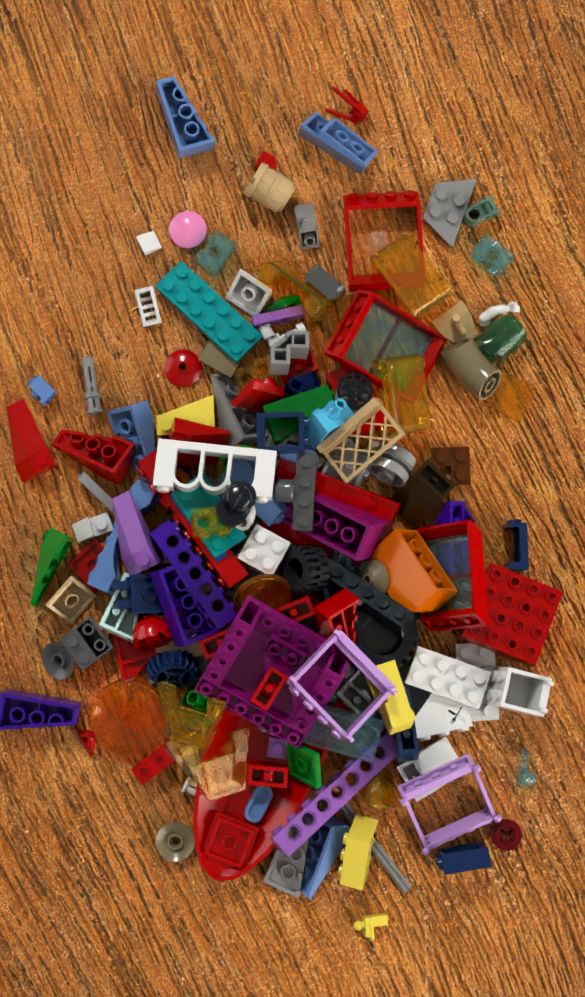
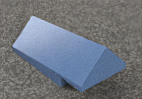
[298,112,379,175]

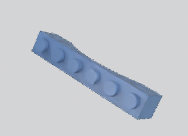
[87,479,160,596]

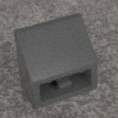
[60,616,114,670]

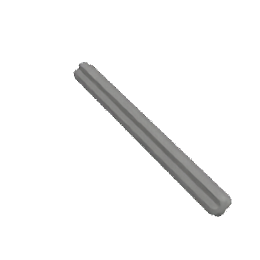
[335,795,411,893]

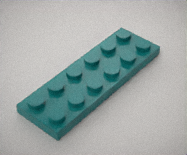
[155,261,263,364]

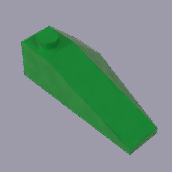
[30,527,74,607]

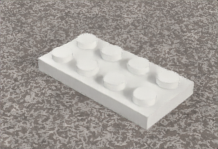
[455,643,500,721]
[405,646,491,709]

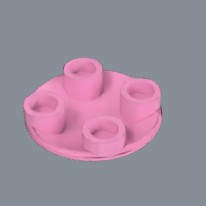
[169,211,207,248]

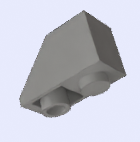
[293,203,320,250]

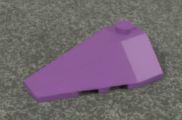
[112,490,164,575]

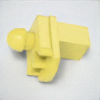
[353,913,388,941]

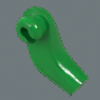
[265,295,302,312]

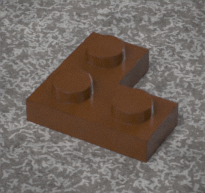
[431,447,471,486]

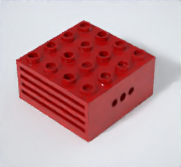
[455,562,563,667]

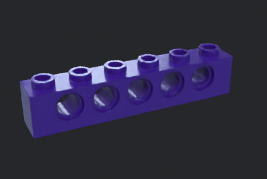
[149,520,237,630]

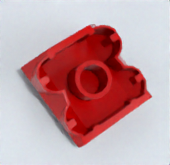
[231,377,284,412]

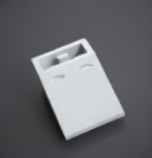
[395,736,458,802]

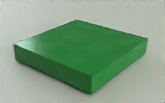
[286,742,322,789]

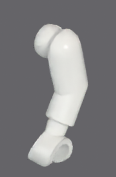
[479,301,520,327]

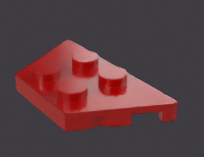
[113,617,156,684]

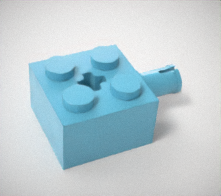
[304,398,354,450]

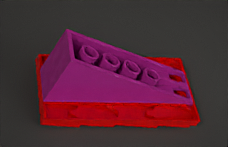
[259,458,400,570]

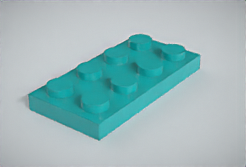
[170,474,247,559]

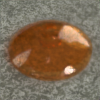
[233,574,292,612]

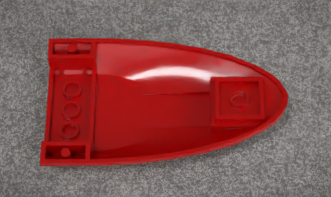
[193,706,341,881]

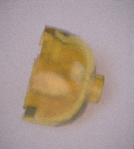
[361,771,396,811]

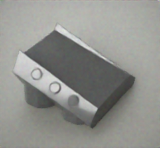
[305,264,346,300]

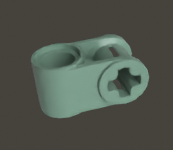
[463,195,501,227]

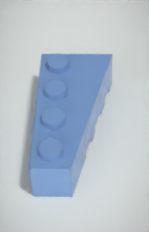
[155,76,216,159]

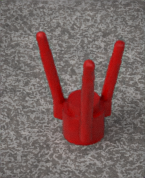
[325,86,369,124]

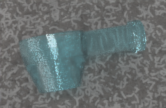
[516,750,536,787]

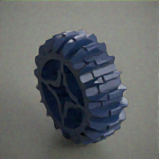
[146,649,199,691]

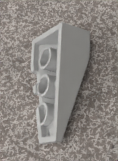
[210,373,270,446]

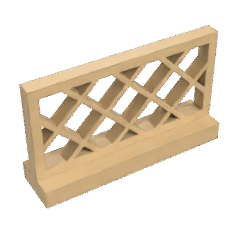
[316,397,406,483]

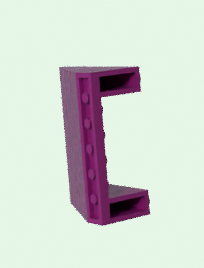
[194,595,350,748]

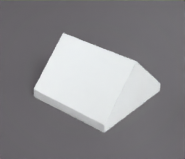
[225,268,273,316]

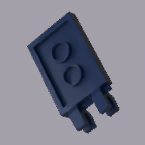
[112,574,163,614]

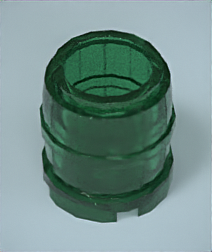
[474,314,527,367]

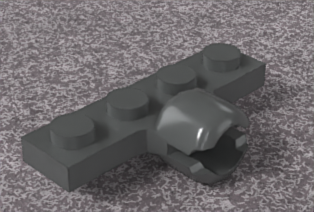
[275,452,317,532]

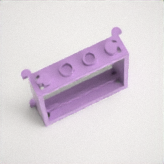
[286,629,398,743]
[397,753,502,855]

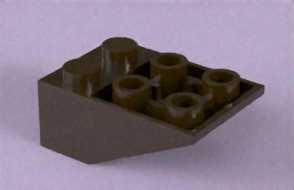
[391,459,456,529]

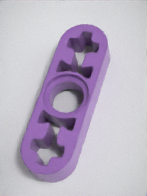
[251,305,306,328]

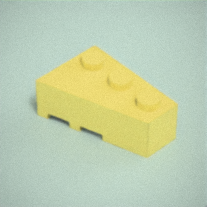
[157,395,216,438]
[367,660,415,735]
[338,814,379,890]

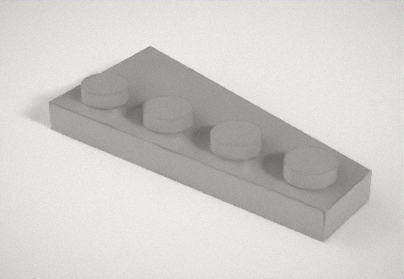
[263,814,311,898]

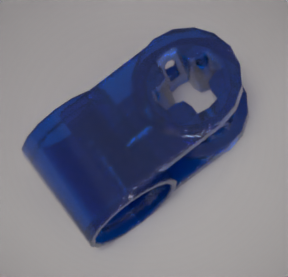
[284,372,321,398]

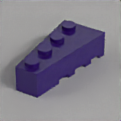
[150,565,219,647]
[0,689,82,730]

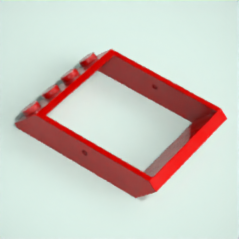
[343,190,425,292]

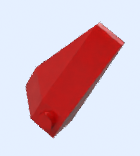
[7,399,58,483]
[51,430,135,485]

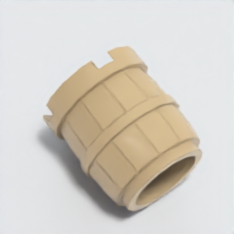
[244,162,296,213]

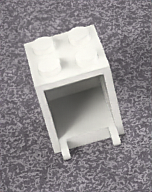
[233,524,291,582]
[486,667,554,717]

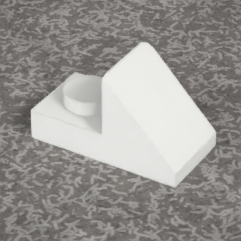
[72,512,114,543]

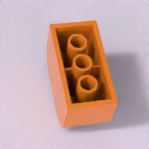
[372,529,458,612]

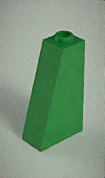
[262,384,335,446]

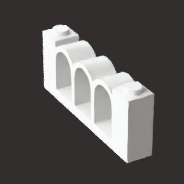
[153,438,277,503]

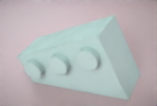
[99,572,140,643]

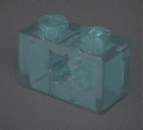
[195,230,237,278]
[470,233,516,278]

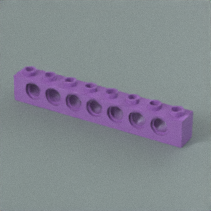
[270,732,397,857]

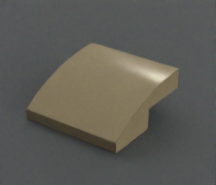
[198,340,247,379]

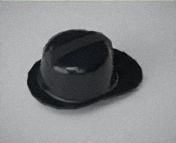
[216,481,256,527]

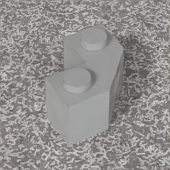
[269,330,309,375]

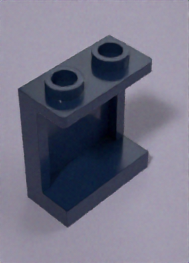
[502,519,529,571]

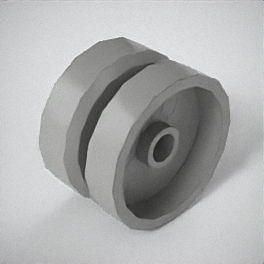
[367,442,417,488]

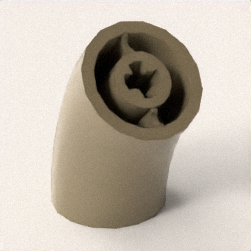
[440,337,502,401]

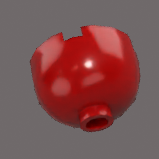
[132,614,173,649]

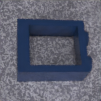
[256,412,309,454]
[435,842,492,875]

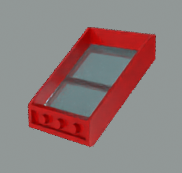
[324,289,447,404]
[415,520,488,632]

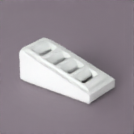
[134,286,162,327]

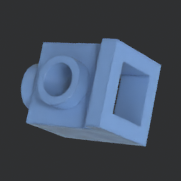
[27,375,58,407]

